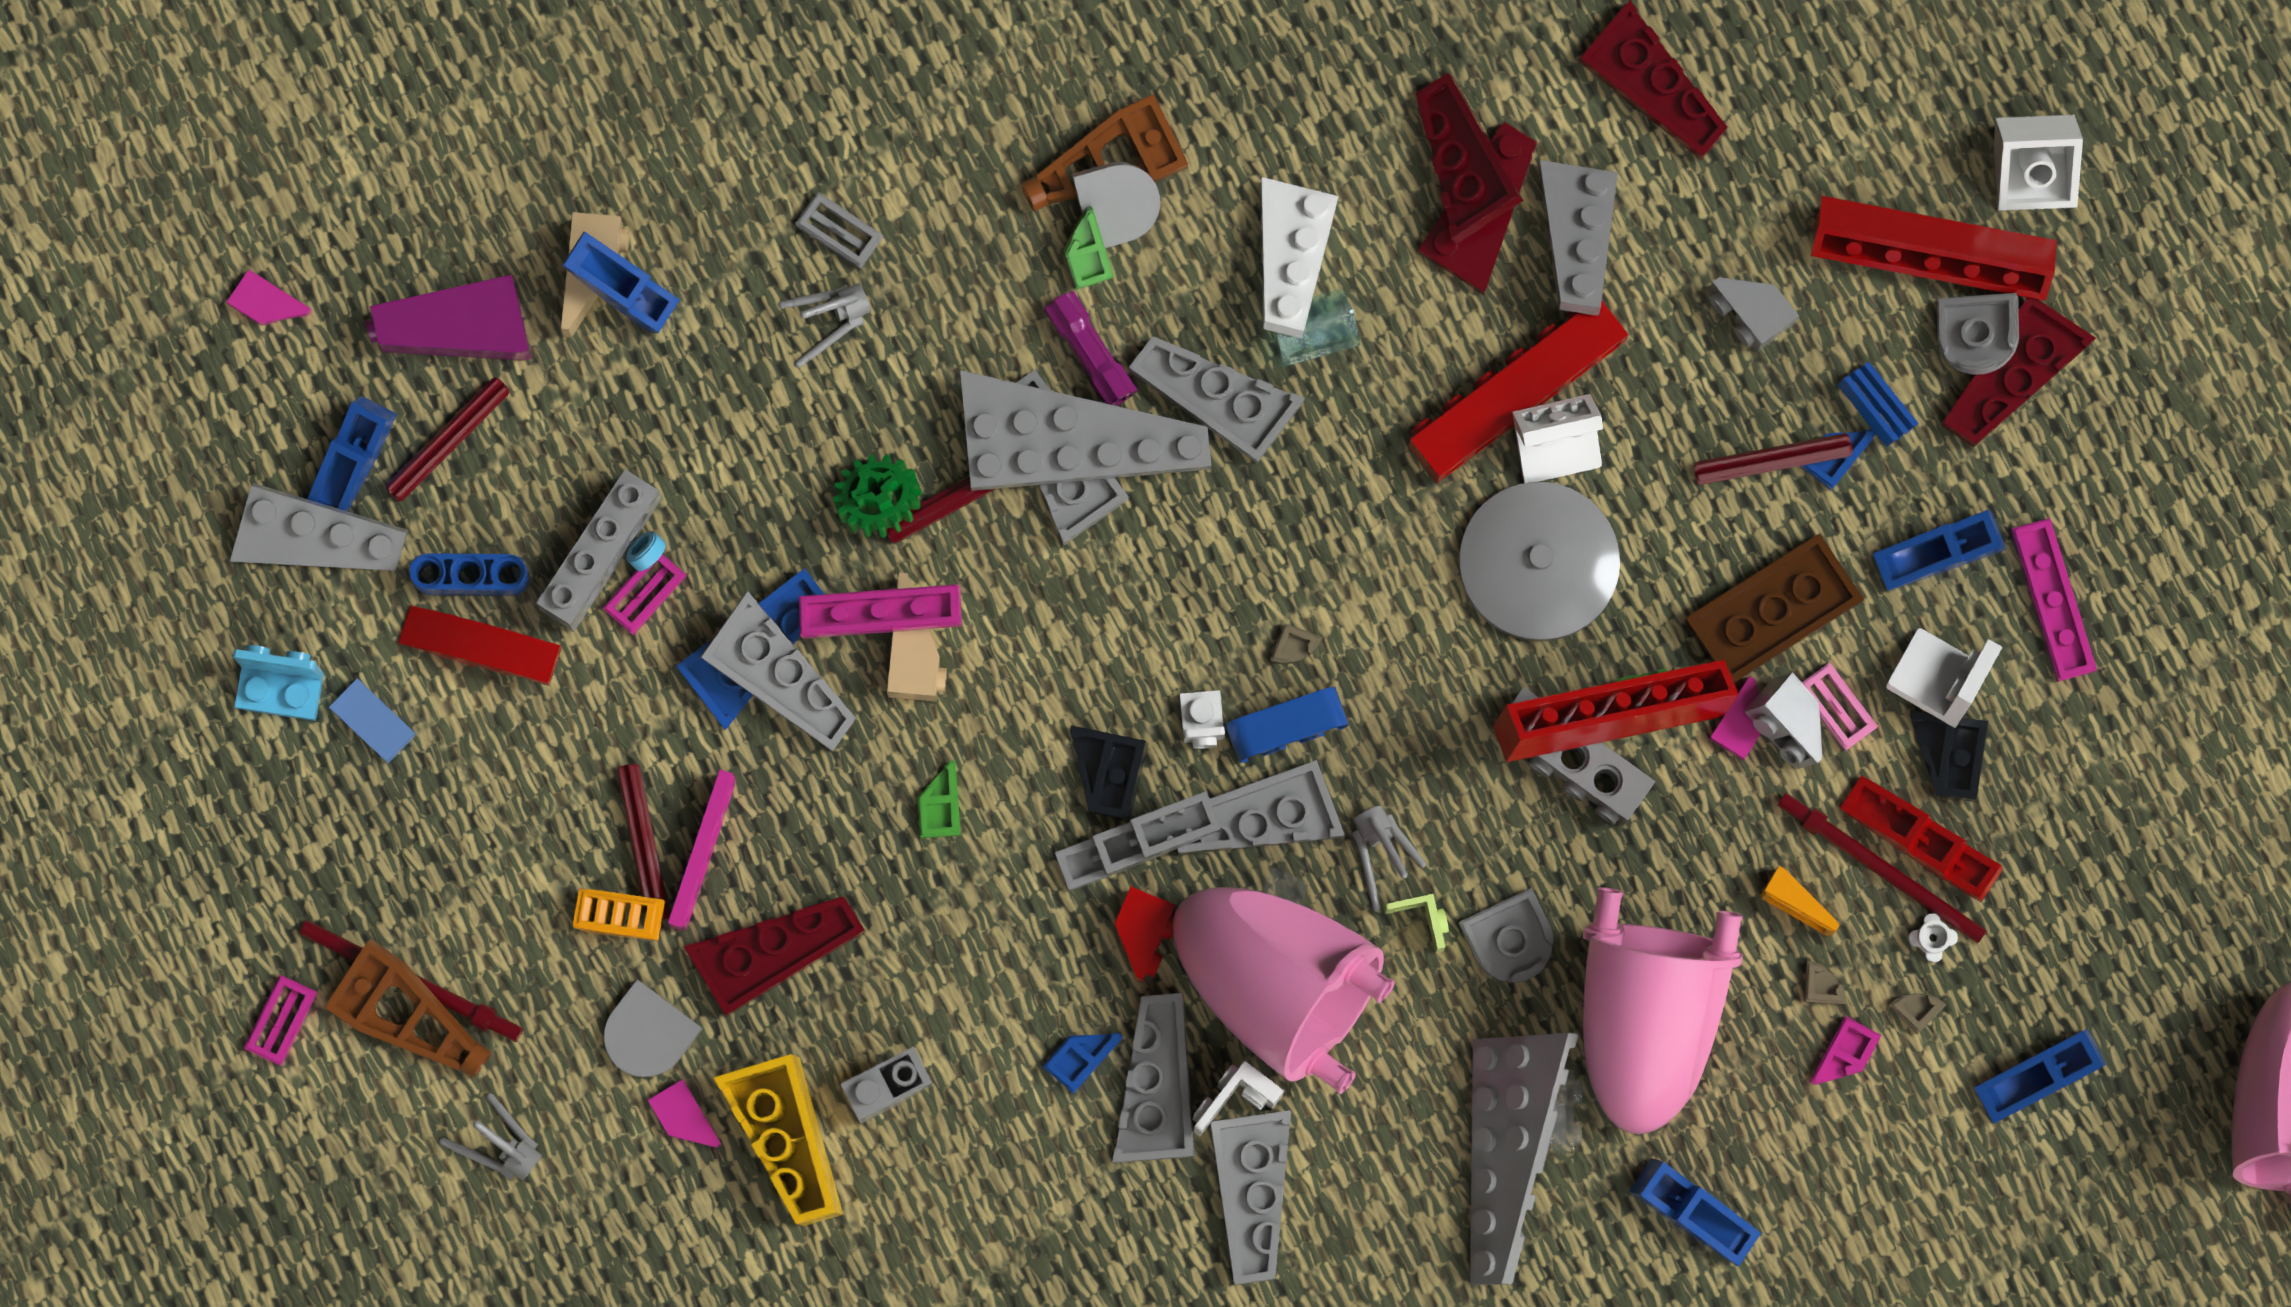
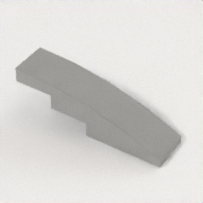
[1055,791,1221,892]

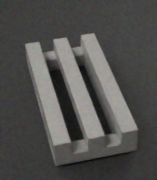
[795,192,884,269]

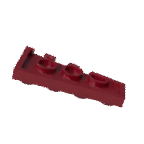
[1579,0,1728,161]
[1416,72,1523,244]
[1417,121,1537,295]
[1941,297,2096,447]
[683,896,865,1017]

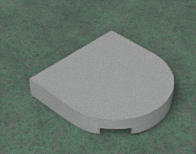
[1071,162,1160,248]
[1937,293,2019,375]
[1458,888,1554,983]
[604,979,703,1077]

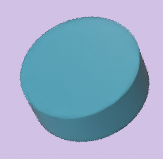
[626,531,666,571]

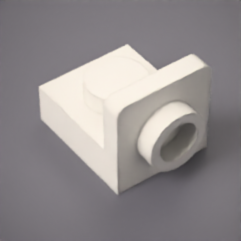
[1180,690,1225,749]

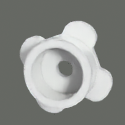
[1909,914,1958,962]

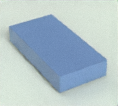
[329,678,416,763]

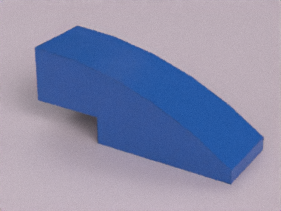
[562,232,680,334]
[307,396,397,511]
[1873,510,2006,591]
[1974,1029,2107,1124]
[1629,1158,1761,1267]

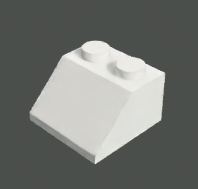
[1993,115,2083,211]

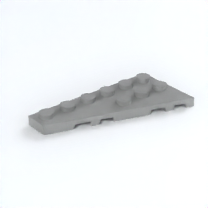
[960,370,1211,491]
[1470,1033,1579,1285]

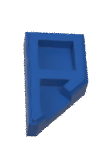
[1800,429,1876,491]
[1043,1033,1123,1094]

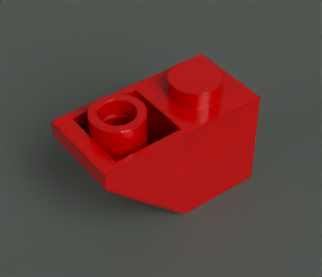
[1114,886,1176,983]

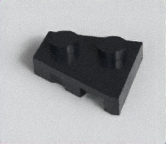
[1910,710,1989,803]
[1070,725,1148,822]

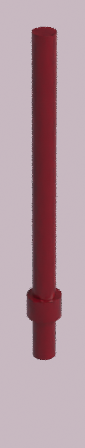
[1777,792,1987,944]
[300,920,524,1043]

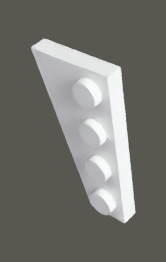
[1260,177,1339,338]

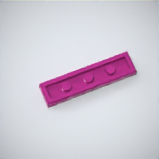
[2010,518,2097,682]
[799,584,962,639]
[668,769,736,932]

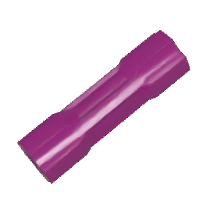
[1044,291,1137,406]

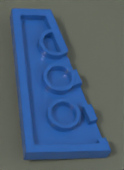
[676,568,824,730]

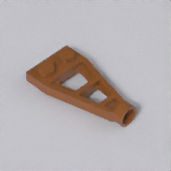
[1021,94,1188,212]
[324,939,492,1079]

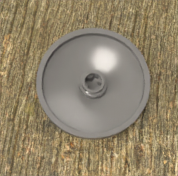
[1459,482,1620,642]

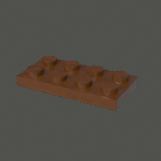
[1684,533,1864,683]

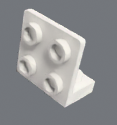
[1512,394,1603,483]
[1886,628,2002,728]
[1192,1061,1284,1137]

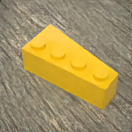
[713,1054,843,1226]

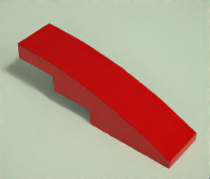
[398,605,562,686]
[1840,775,2003,903]

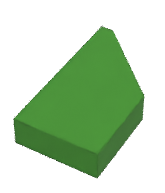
[1063,206,1114,290]
[917,761,961,839]

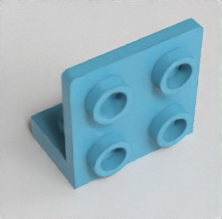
[233,645,324,721]

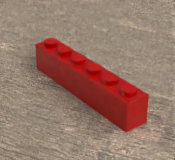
[1811,196,2057,301]
[1408,301,1629,484]
[1493,660,1739,762]

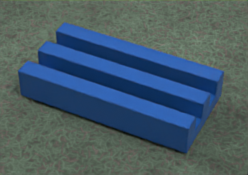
[1838,362,1919,447]

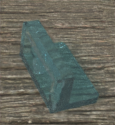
[1275,289,1360,367]

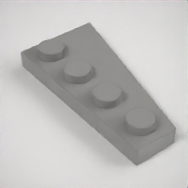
[1129,336,1305,464]

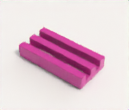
[603,554,687,636]
[244,975,318,1066]

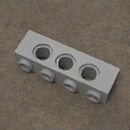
[536,469,662,632]
[1493,687,1656,825]

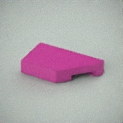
[227,270,312,326]
[1710,676,1760,761]
[1809,1016,1881,1085]
[648,1079,722,1148]

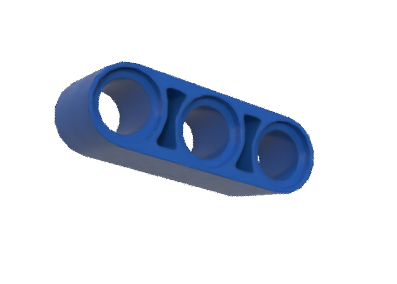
[409,553,530,596]
[1226,687,1349,763]

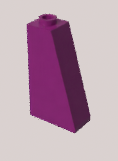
[366,275,532,360]

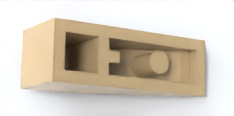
[561,212,630,338]
[887,572,947,702]

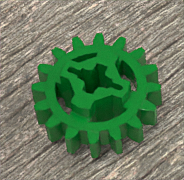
[833,454,922,538]

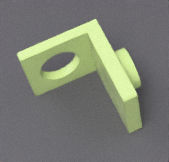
[1384,894,1449,953]

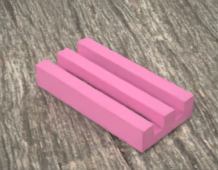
[1802,662,1878,751]

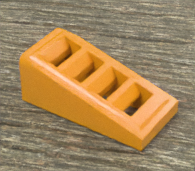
[1760,865,1840,937]
[573,888,665,941]

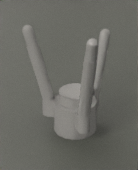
[778,283,871,368]
[1352,805,1426,912]
[439,1093,542,1181]

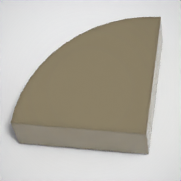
[1270,623,1322,664]
[1804,961,1846,1005]
[1888,994,1946,1034]

